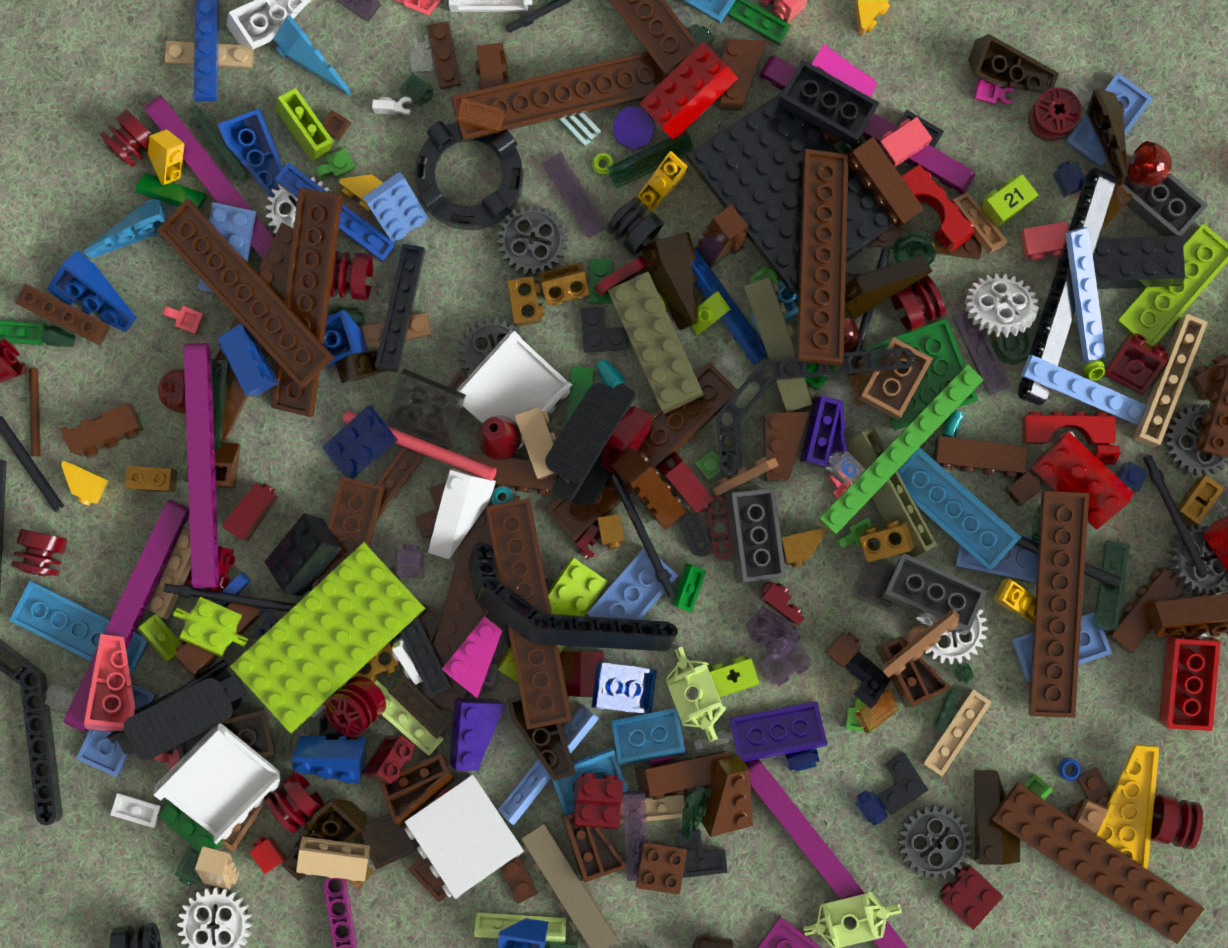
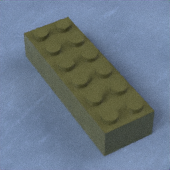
[608,272,704,414]

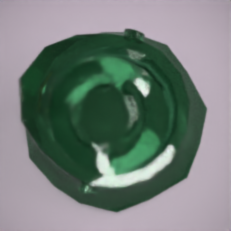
[893,229,936,265]
[991,329,1033,365]

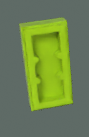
[691,292,731,335]

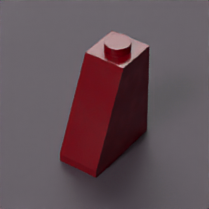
[602,406,652,474]
[660,452,714,513]
[221,483,278,541]

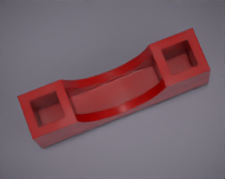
[901,164,975,253]
[1022,412,1116,445]

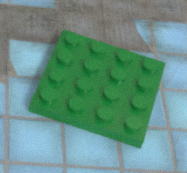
[863,318,978,431]

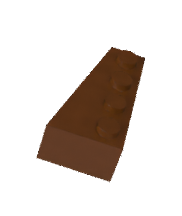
[695,204,748,268]
[174,592,262,678]

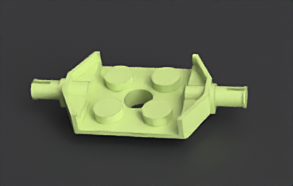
[666,647,726,742]
[803,891,901,948]

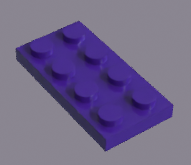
[729,701,827,762]

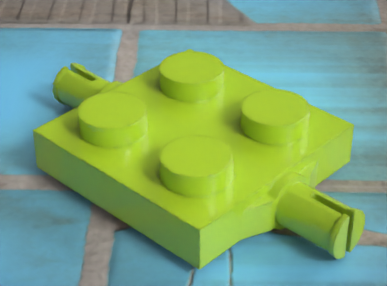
[173,597,249,657]

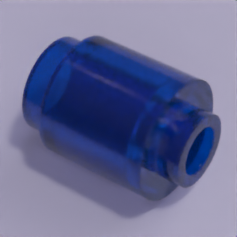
[786,748,820,772]
[855,790,888,826]

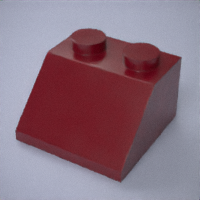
[560,651,604,697]

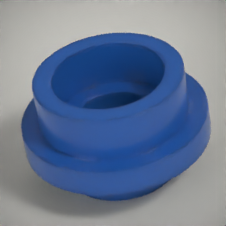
[1058,758,1081,781]

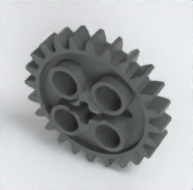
[497,204,568,276]
[457,318,526,378]
[1163,404,1228,476]
[1167,524,1228,596]
[897,804,972,880]

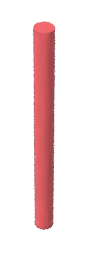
[342,411,497,481]

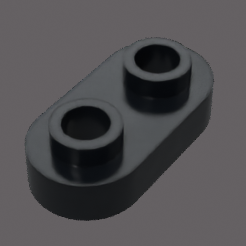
[680,514,712,557]

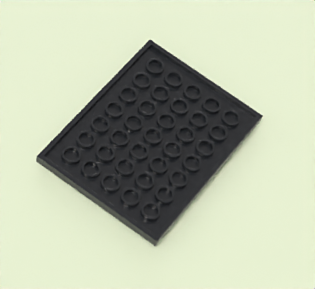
[685,93,894,295]

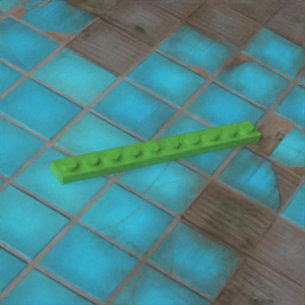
[818,364,984,535]

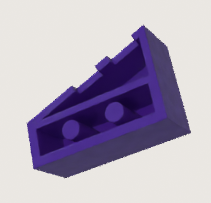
[800,396,849,473]
[449,698,505,771]

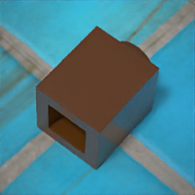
[1004,471,1043,506]
[825,632,861,667]

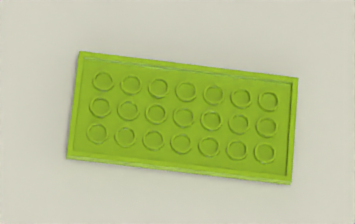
[230,542,426,733]

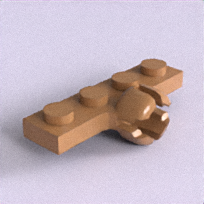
[883,608,959,678]

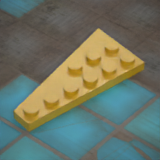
[1097,744,1159,869]

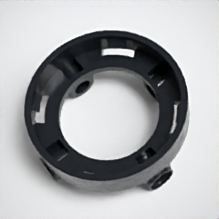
[415,121,524,230]

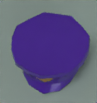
[613,107,655,150]

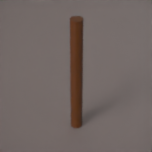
[29,368,40,457]

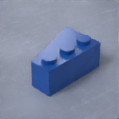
[218,324,279,396]
[292,736,366,784]

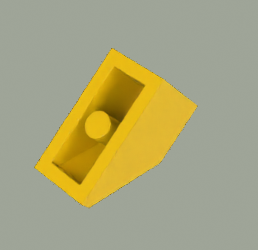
[61,461,109,506]

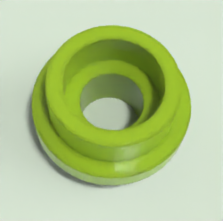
[592,153,614,175]
[1083,360,1105,381]

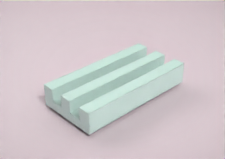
[559,113,601,147]

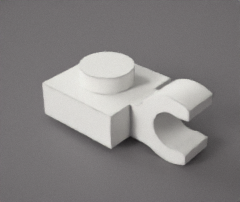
[372,97,412,116]

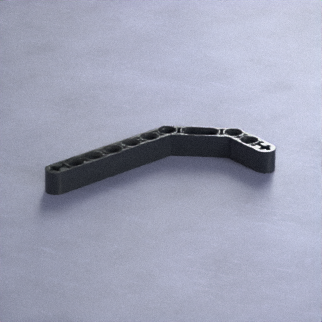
[716,348,914,474]
[468,542,678,651]
[0,639,62,825]

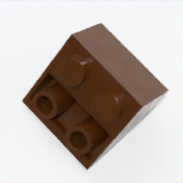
[185,441,241,488]

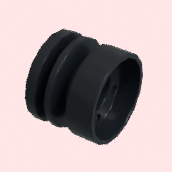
[606,197,664,256]
[110,922,162,948]

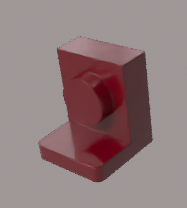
[576,524,600,560]

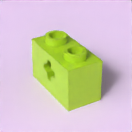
[709,655,760,697]

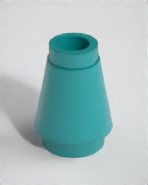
[596,359,626,389]

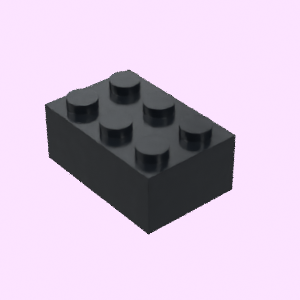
[264,513,342,597]

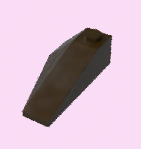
[1086,88,1127,186]
[975,770,1020,865]

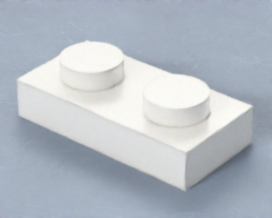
[392,636,423,685]
[110,792,162,828]

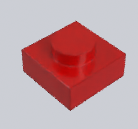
[1093,444,1121,465]

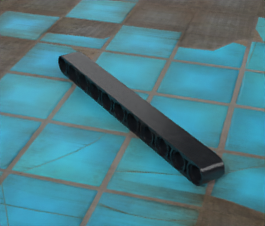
[1018,167,1116,405]

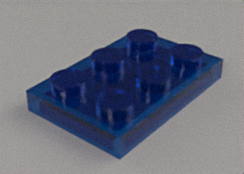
[322,405,398,479]
[591,662,657,714]

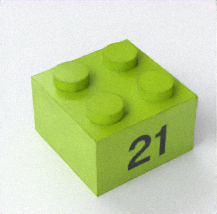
[981,174,1038,228]

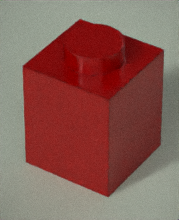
[249,836,287,874]

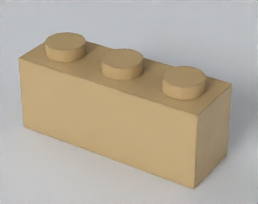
[515,407,557,481]
[296,836,370,882]
[195,846,239,890]

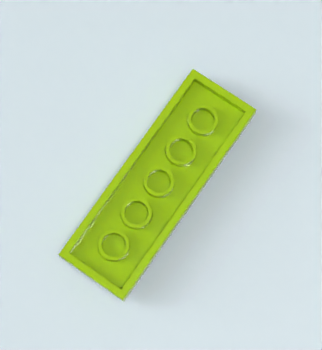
[1116,223,1228,346]
[496,556,608,683]

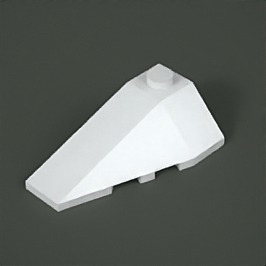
[226,0,311,50]
[428,468,496,559]

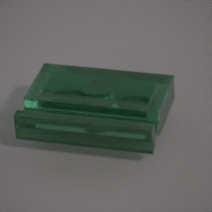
[682,785,706,839]

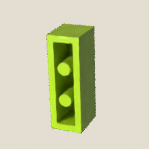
[274,88,334,162]

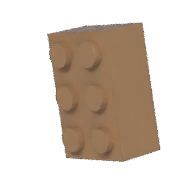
[858,337,933,420]

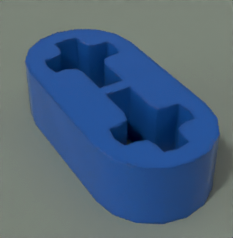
[213,572,251,608]

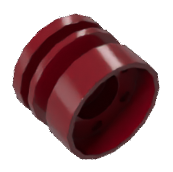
[1028,87,1082,142]
[99,109,152,168]
[330,251,373,301]
[890,275,946,332]
[11,529,68,577]
[325,676,386,737]
[264,771,325,833]
[1150,795,1203,850]

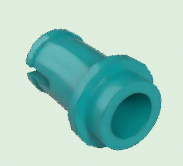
[942,410,964,438]

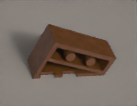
[719,39,767,111]
[475,43,509,90]
[60,403,144,458]
[763,412,809,481]
[875,636,952,708]
[379,753,455,828]
[701,755,753,837]
[560,811,627,883]

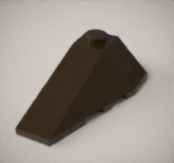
[968,34,1059,93]
[642,232,697,330]
[845,254,933,319]
[507,695,576,781]
[282,798,367,881]

